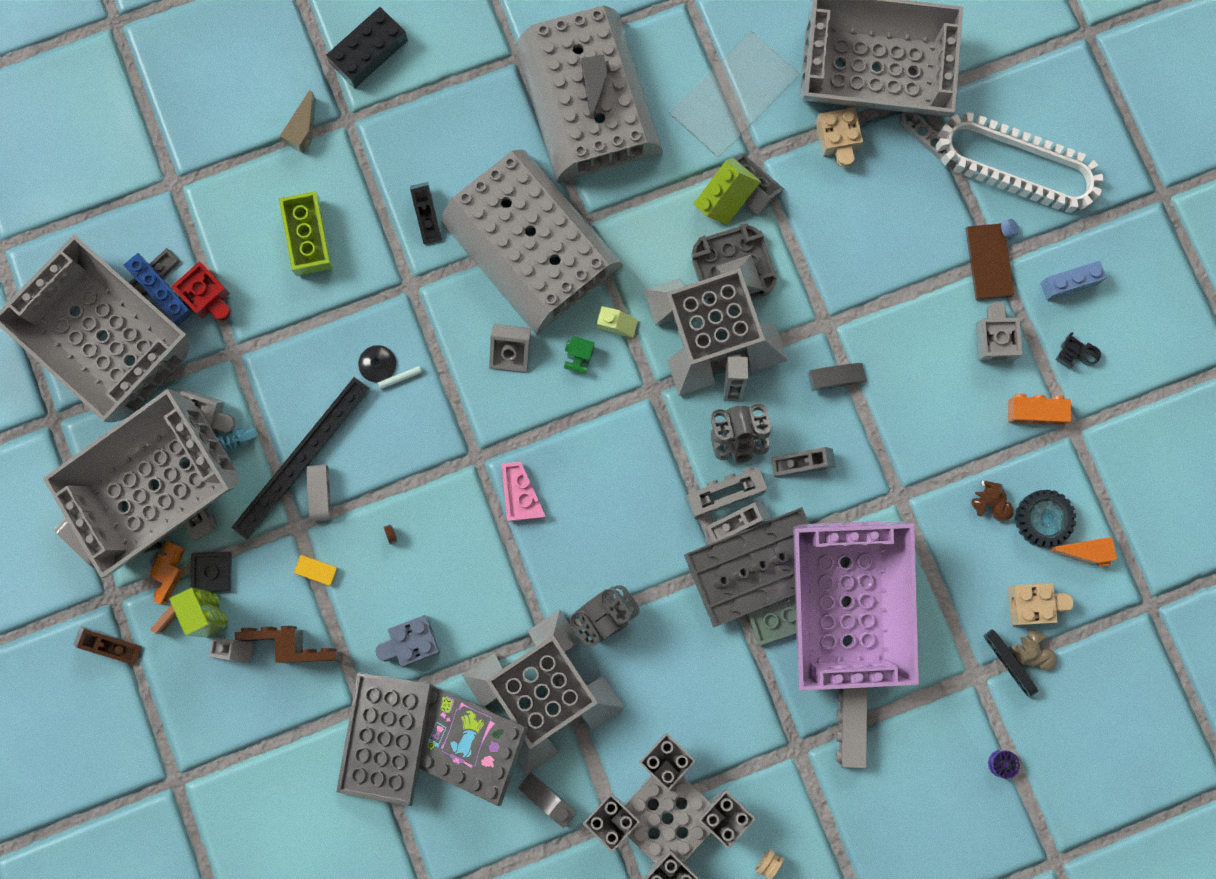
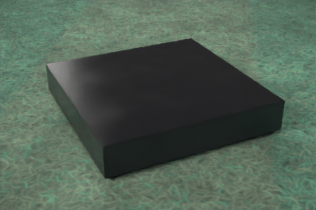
[190,552,232,592]

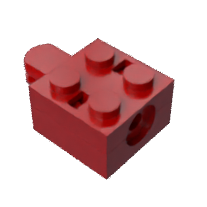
[171,261,231,321]

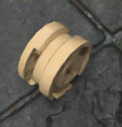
[755,848,784,879]

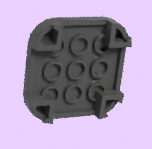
[691,223,777,304]

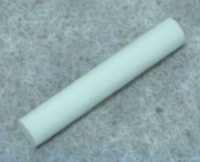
[378,366,422,390]

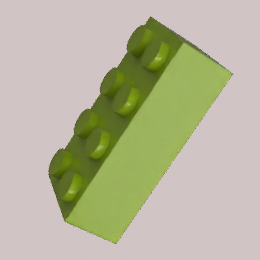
[278,191,333,276]
[169,588,228,638]

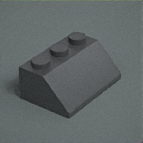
[734,153,784,215]

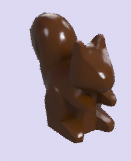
[971,480,1014,522]

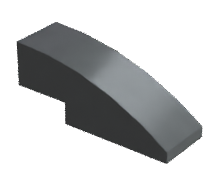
[808,363,867,392]

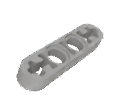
[900,112,959,166]

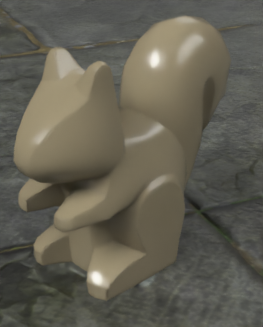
[1010,630,1057,671]

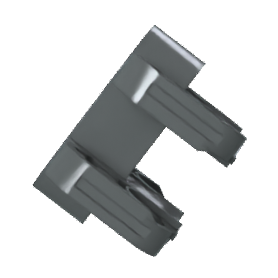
[711,403,771,463]
[570,585,640,646]

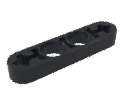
[983,629,1039,698]

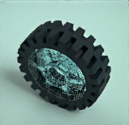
[1015,489,1076,547]

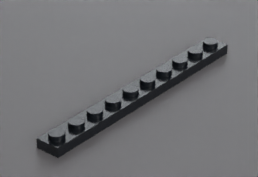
[231,377,370,540]

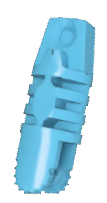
[217,428,257,452]

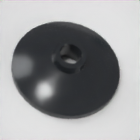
[358,345,397,383]

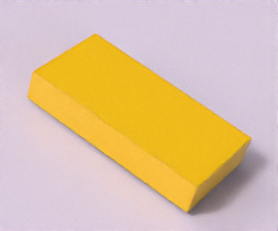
[294,555,338,586]

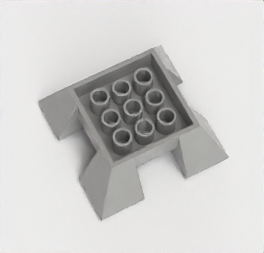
[644,255,788,396]
[462,609,625,775]
[582,733,756,879]

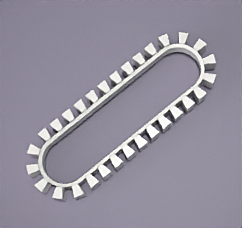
[936,112,1104,213]

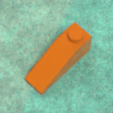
[1049,537,1117,567]

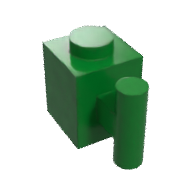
[564,336,595,375]

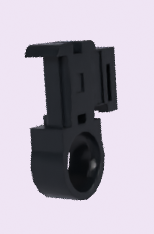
[1055,332,1101,369]

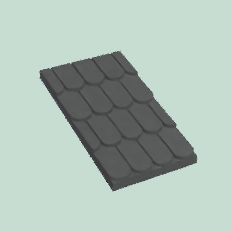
[684,507,809,628]

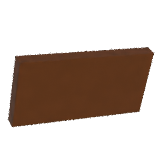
[965,223,1014,300]

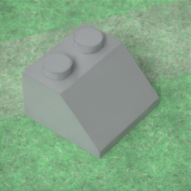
[489,324,531,372]

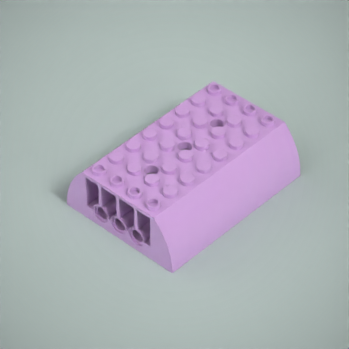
[793,521,919,691]

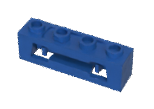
[123,253,193,326]

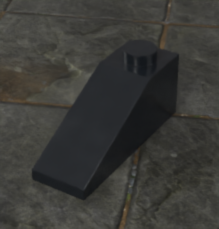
[410,182,442,244]

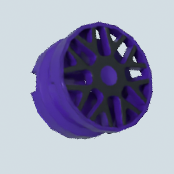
[988,750,1020,779]

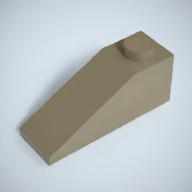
[280,90,316,153]

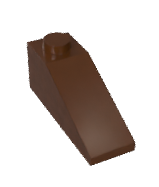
[73,626,142,665]

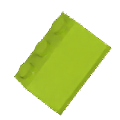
[693,157,761,225]

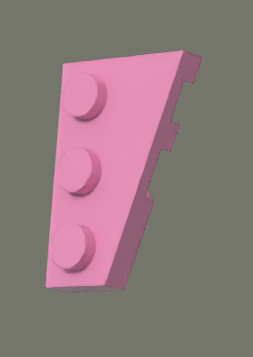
[502,462,546,522]

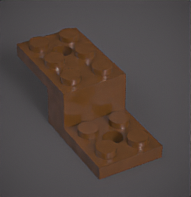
[235,626,342,663]

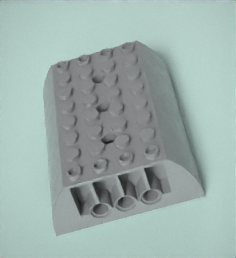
[800,0,963,117]
[516,5,663,183]
[442,150,623,335]
[0,235,190,422]
[43,389,239,578]

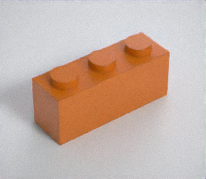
[1008,394,1071,425]

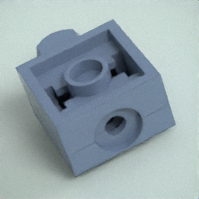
[375,615,440,667]

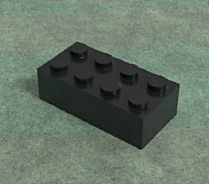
[326,7,408,89]

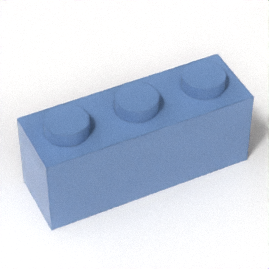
[1040,261,1107,300]

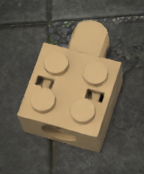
[816,107,863,168]
[1008,583,1073,626]

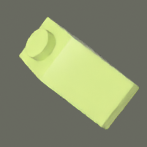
[597,306,638,338]

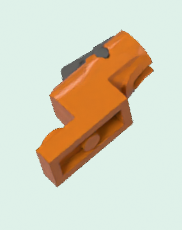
[150,540,185,605]

